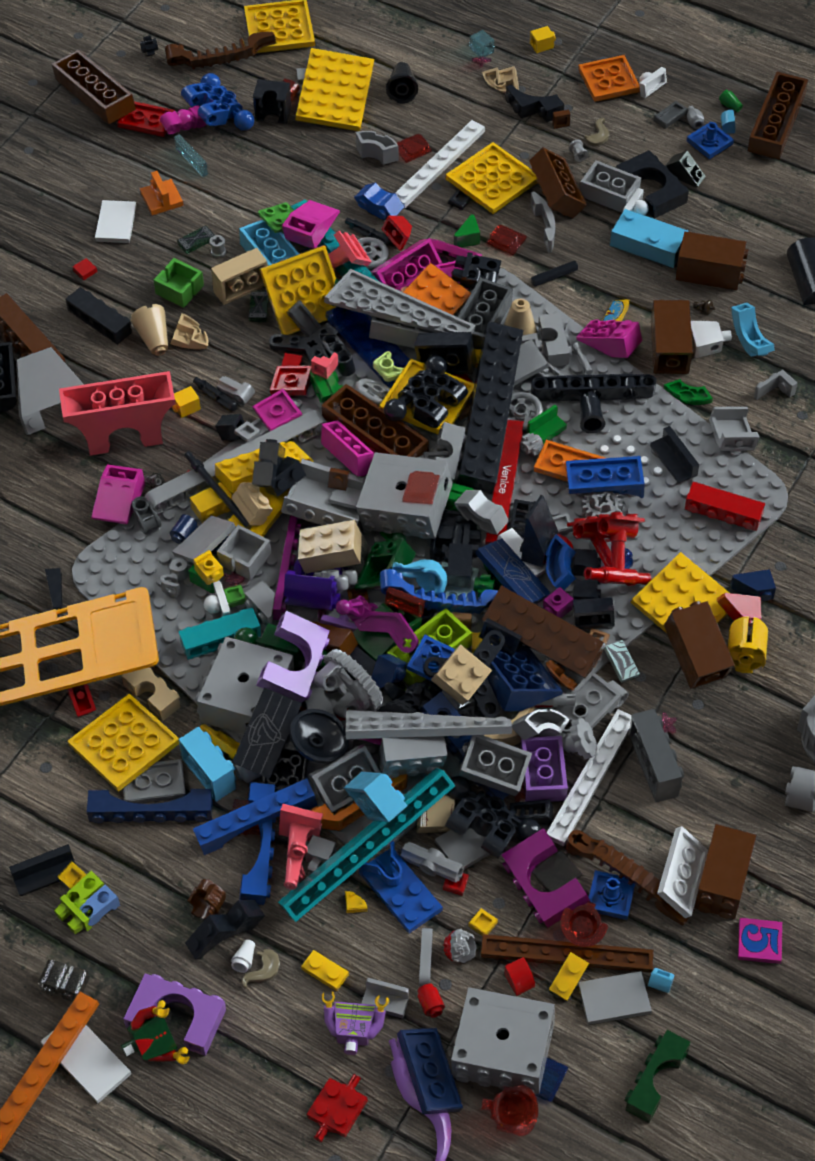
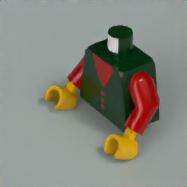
[120,1000,190,1064]

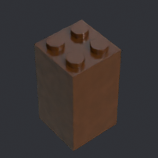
[675,231,749,290]
[650,300,693,374]
[664,601,735,689]
[694,824,757,919]

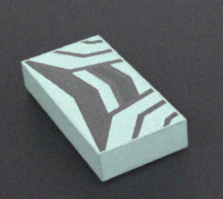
[604,640,640,683]

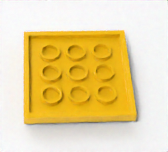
[244,0,315,53]
[446,142,538,214]
[259,245,348,335]
[379,359,474,435]
[631,552,730,633]
[67,693,179,792]

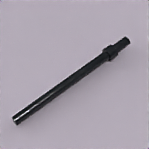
[184,451,253,530]

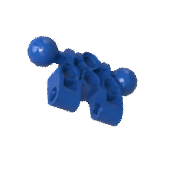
[181,73,254,131]

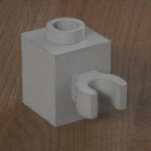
[305,835,337,875]

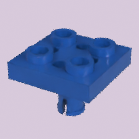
[686,122,734,159]
[407,635,455,682]
[586,870,635,920]

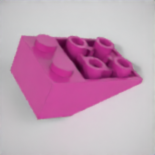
[282,200,340,249]
[576,319,642,358]
[91,464,145,524]

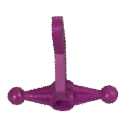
[336,595,419,653]

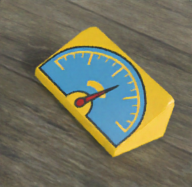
[602,299,630,321]

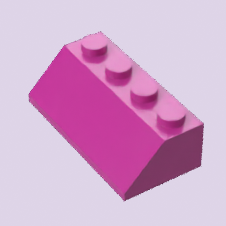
[370,238,443,291]

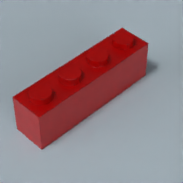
[685,481,765,531]

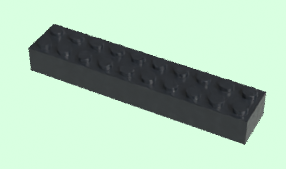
[456,321,523,494]

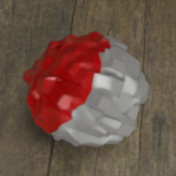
[443,929,477,963]

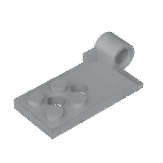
[555,671,629,753]

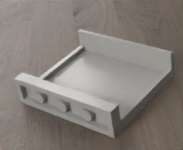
[281,459,365,526]

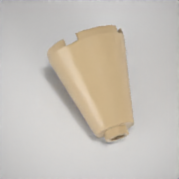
[503,298,537,335]
[131,304,168,356]

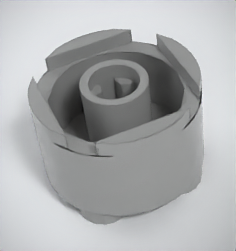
[785,766,815,812]

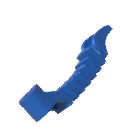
[380,569,498,615]

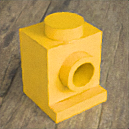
[193,550,224,585]

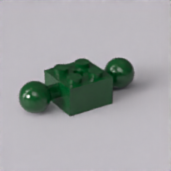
[233,623,329,672]

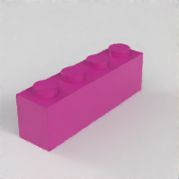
[321,420,374,477]

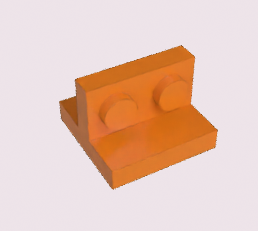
[140,171,184,215]

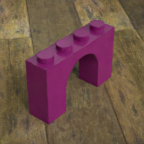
[502,828,590,928]

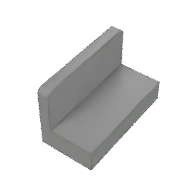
[361,978,409,1018]

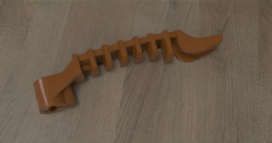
[165,32,277,69]
[565,830,695,925]

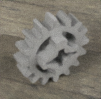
[581,491,623,518]

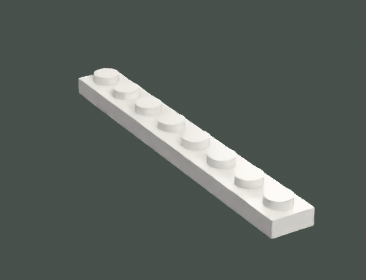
[395,120,485,208]
[547,709,631,846]

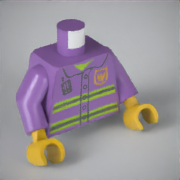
[322,991,389,1055]

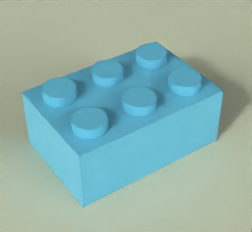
[178,727,236,802]
[344,772,407,822]

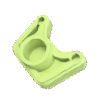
[373,351,404,382]

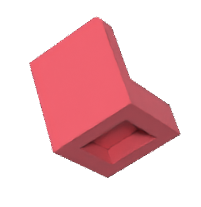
[311,352,338,379]

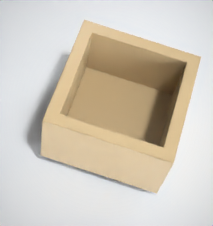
[431,645,492,705]

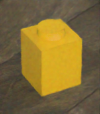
[530,26,556,53]
[172,386,201,418]

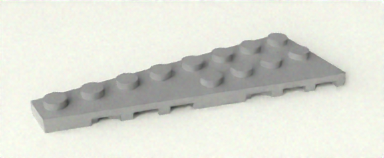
[324,269,476,334]
[346,710,512,739]

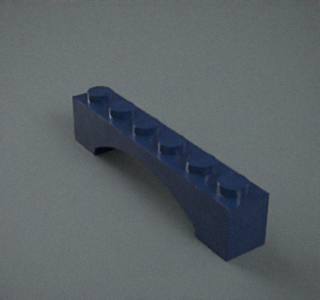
[87,789,213,823]

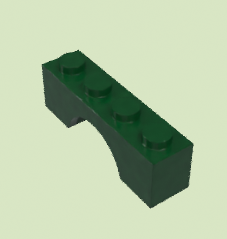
[624,1030,691,1123]

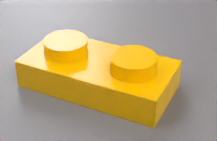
[301,950,349,992]
[549,952,589,1001]

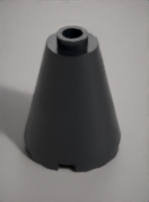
[386,62,418,104]

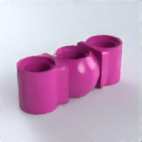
[160,105,206,134]

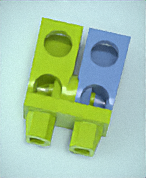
[54,871,120,934]

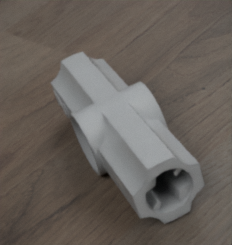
[401,842,464,883]

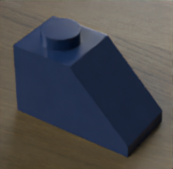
[730,569,776,601]
[371,654,408,691]

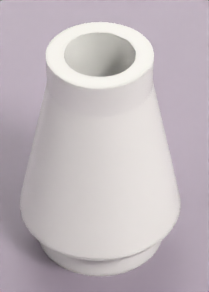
[231,940,255,973]

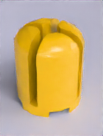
[728,616,768,673]

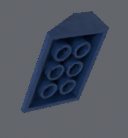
[477,645,563,712]

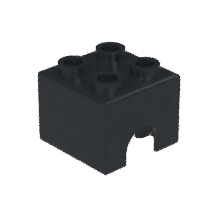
[253,79,292,124]

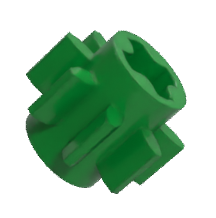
[473,573,495,597]

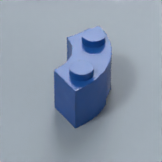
[354,182,405,220]
[545,534,576,591]

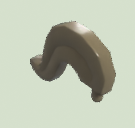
[584,118,609,146]
[242,949,280,989]

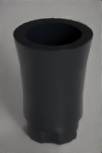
[580,392,606,433]

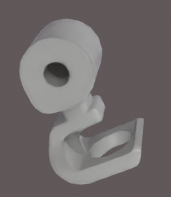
[160,558,188,597]

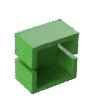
[154,258,204,308]

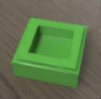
[223,584,246,608]

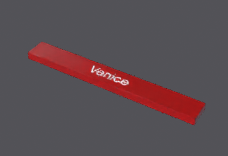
[485,420,524,545]

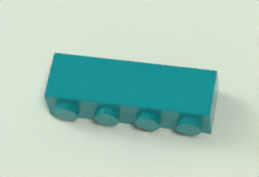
[178,608,261,660]

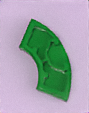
[664,379,713,405]

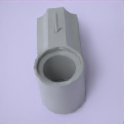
[217,376,255,406]

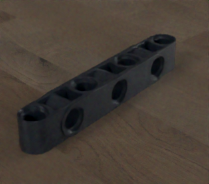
[531,374,657,401]

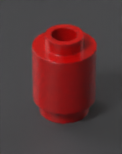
[417,983,445,1018]

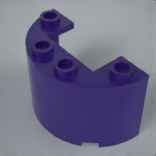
[284,560,343,611]

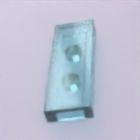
[174,134,208,177]

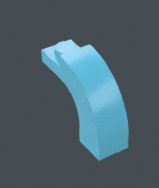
[731,303,775,357]

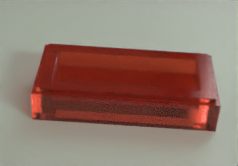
[385,587,425,617]

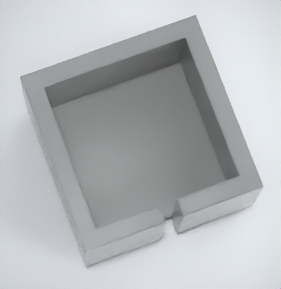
[217,525,271,581]

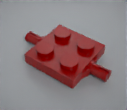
[306,1074,368,1142]

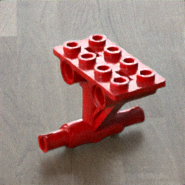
[567,512,651,586]

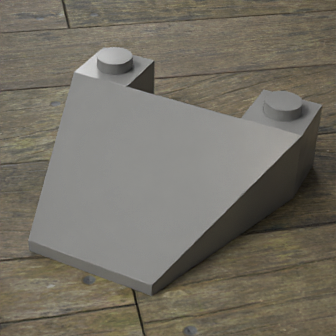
[17,347,84,435]

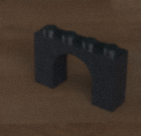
[616,150,689,219]

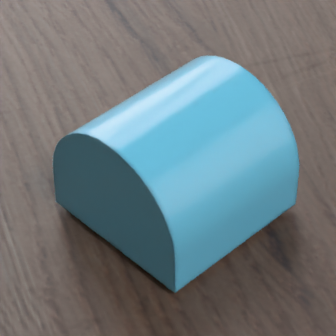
[721,110,735,133]
[648,968,675,993]

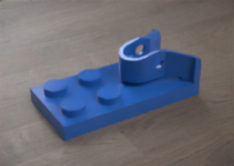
[566,456,645,498]
[359,841,443,934]

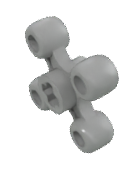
[313,570,358,591]

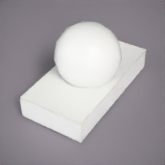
[639,67,667,98]
[623,188,649,216]
[204,581,231,616]

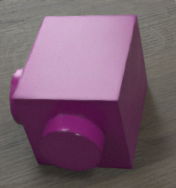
[543,587,574,618]

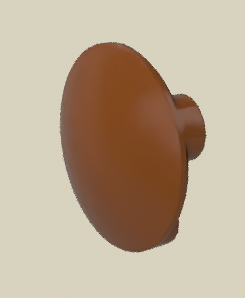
[546,660,578,691]

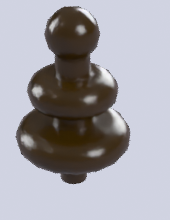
[693,300,715,315]

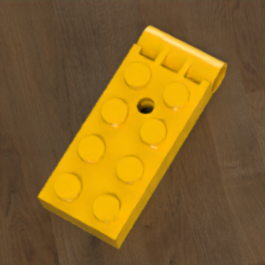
[215,441,313,494]

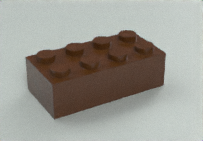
[529,147,587,218]

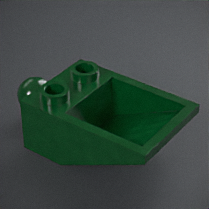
[354,532,416,591]
[353,596,423,661]

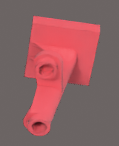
[328,231,371,271]
[279,804,323,890]

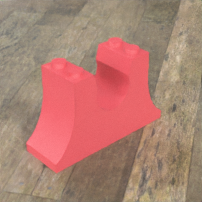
[59,371,176,456]

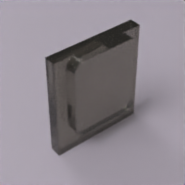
[532,850,582,892]

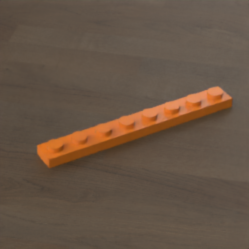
[0,992,99,1153]

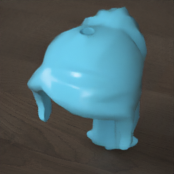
[392,559,447,596]

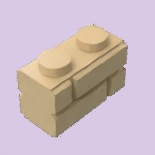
[232,482,273,525]

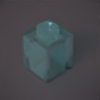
[470,30,495,59]

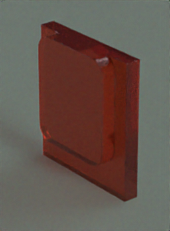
[397,134,432,163]
[487,224,527,255]
[402,471,440,504]

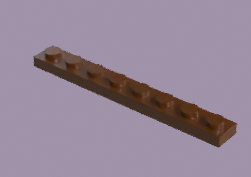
[481,934,654,973]

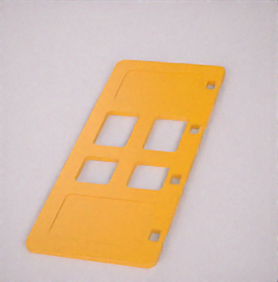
[0,587,159,706]

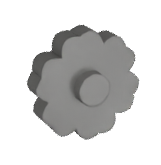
[562,718,597,760]

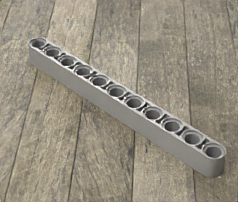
[145,410,328,514]

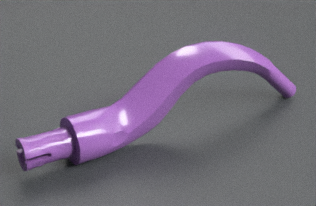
[389,1037,451,1161]

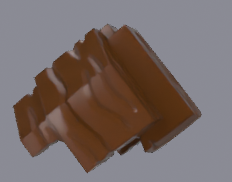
[187,879,226,920]

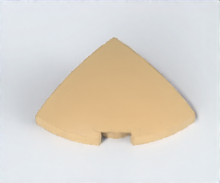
[482,66,519,93]
[170,313,208,349]

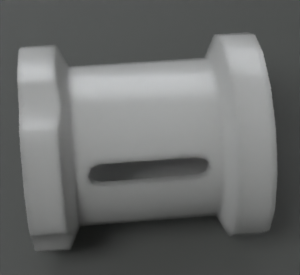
[568,140,588,162]
[210,235,226,258]

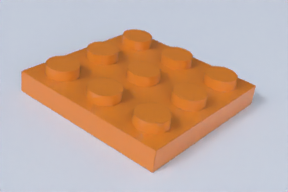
[578,55,640,102]
[403,263,471,315]

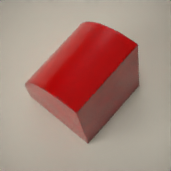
[504,957,535,996]

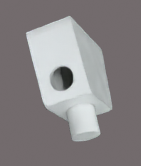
[691,321,732,358]

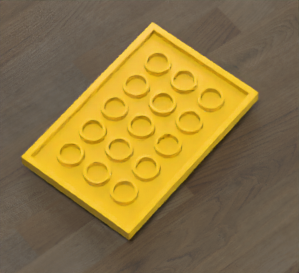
[295,48,374,131]

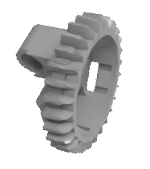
[314,649,383,719]

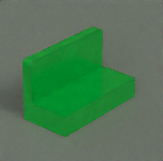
[527,405,567,444]

